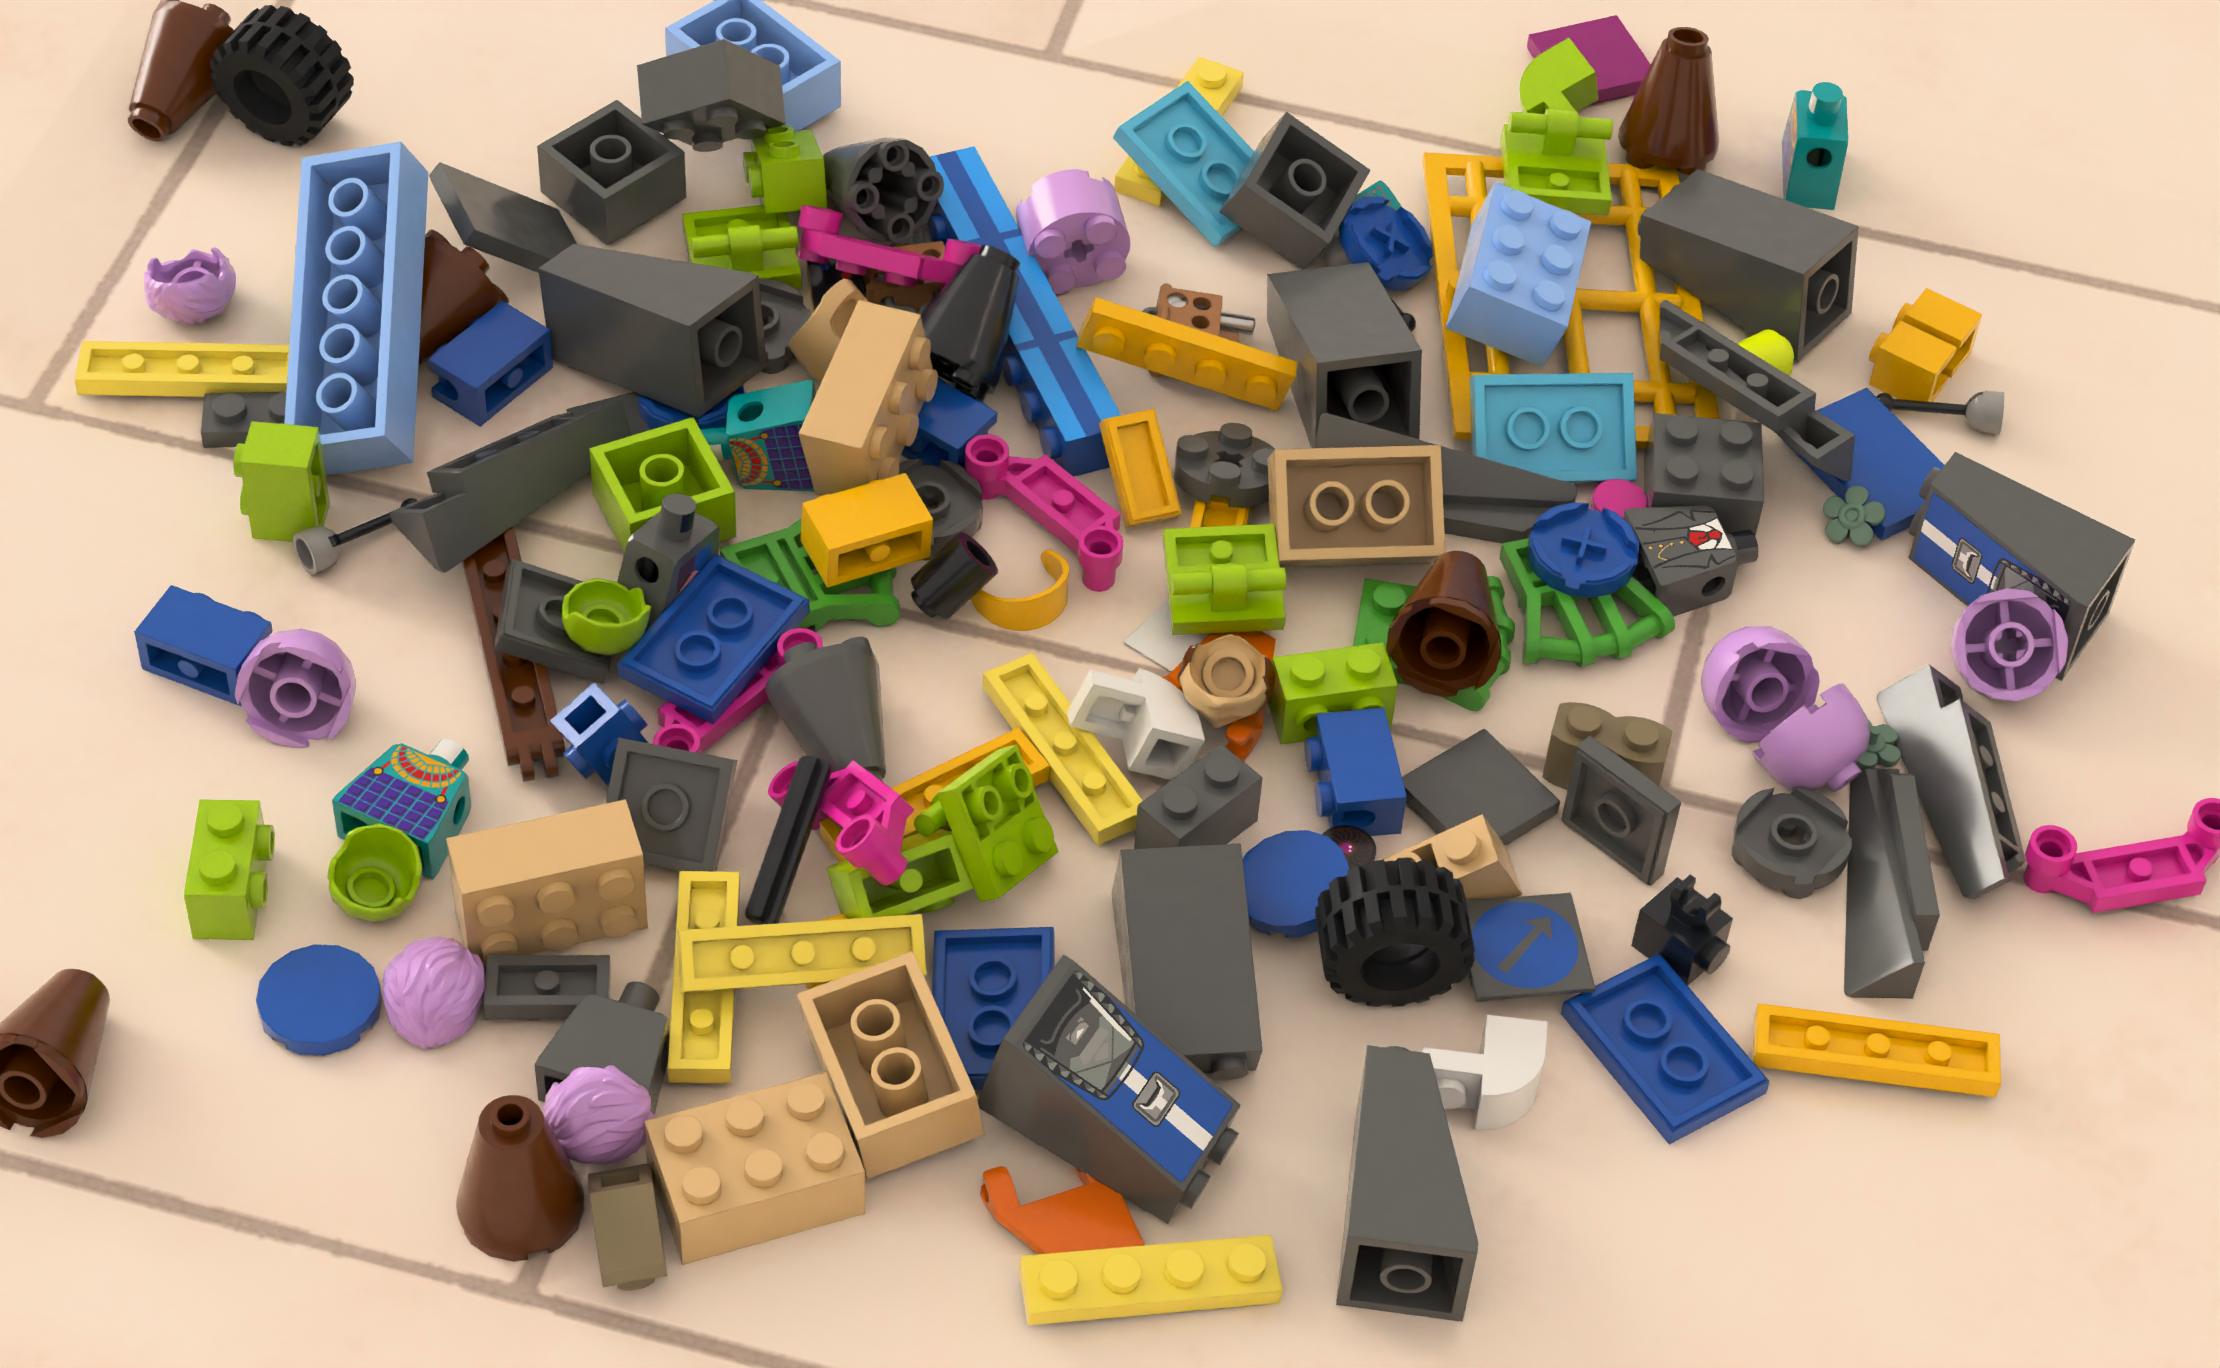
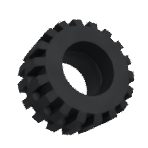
[210,5,354,146]
[1315,858,1475,1007]

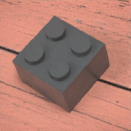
[637,39,786,152]
[537,100,687,245]
[1219,112,1371,270]
[1644,413,1764,536]

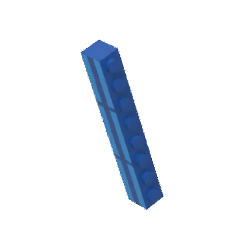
[928,146,1121,477]

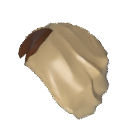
[1177,634,1275,728]

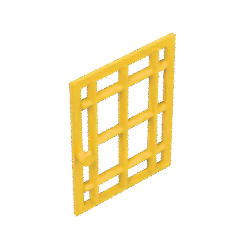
[1422,152,1720,449]

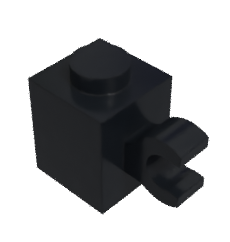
[1631,874,1733,986]

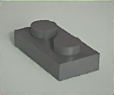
[201,392,286,448]
[484,955,611,1019]

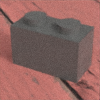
[1134,744,1263,849]

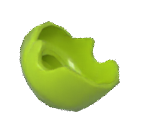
[562,578,651,656]
[327,823,422,923]

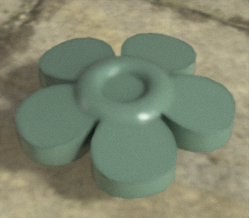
[1823,486,1886,547]
[1856,720,1901,768]

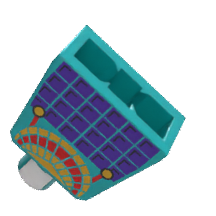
[1782,82,1848,210]
[700,380,816,492]
[332,738,472,880]

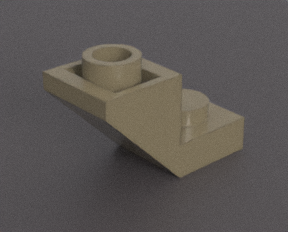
[588,1163,667,1290]

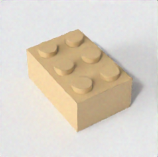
[798,300,938,496]
[1267,445,1445,568]
[446,799,648,965]
[797,951,985,1180]
[644,1072,865,1265]

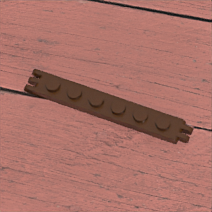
[462,526,565,782]

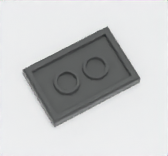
[429,162,577,273]

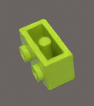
[743,125,827,214]
[233,421,330,542]
[1267,642,1398,744]
[184,799,275,940]
[826,829,974,919]

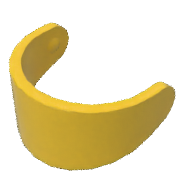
[971,549,1069,631]

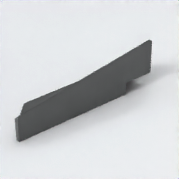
[1659,300,1855,482]
[389,400,632,573]
[1314,413,1577,543]
[1877,664,2026,899]
[1844,768,1940,999]

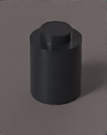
[911,532,998,619]

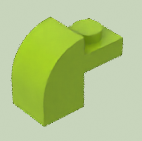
[1519,38,1599,117]

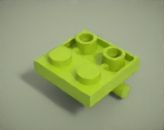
[1500,109,1613,216]
[682,205,802,289]
[1162,524,1286,635]
[914,744,1059,902]

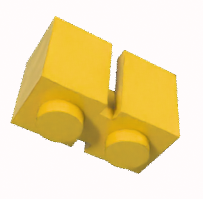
[1869,288,1982,402]

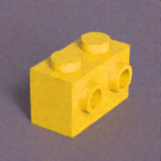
[800,473,933,588]

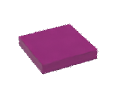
[1527,15,1651,105]

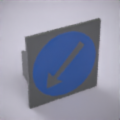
[1466,893,1596,1001]

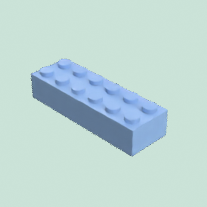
[284,141,429,475]

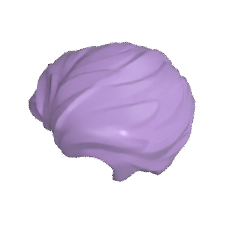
[144,247,236,325]
[382,936,486,1049]
[542,1065,655,1165]

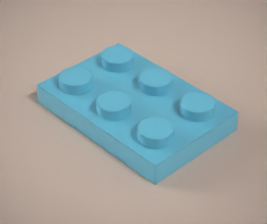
[1113,81,1254,248]
[1470,373,1637,483]

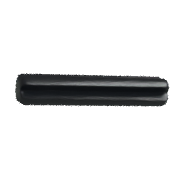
[745,756,832,925]

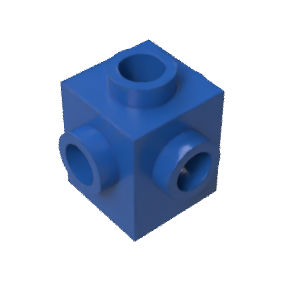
[550,682,648,787]

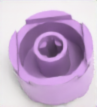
[1016,169,1130,294]

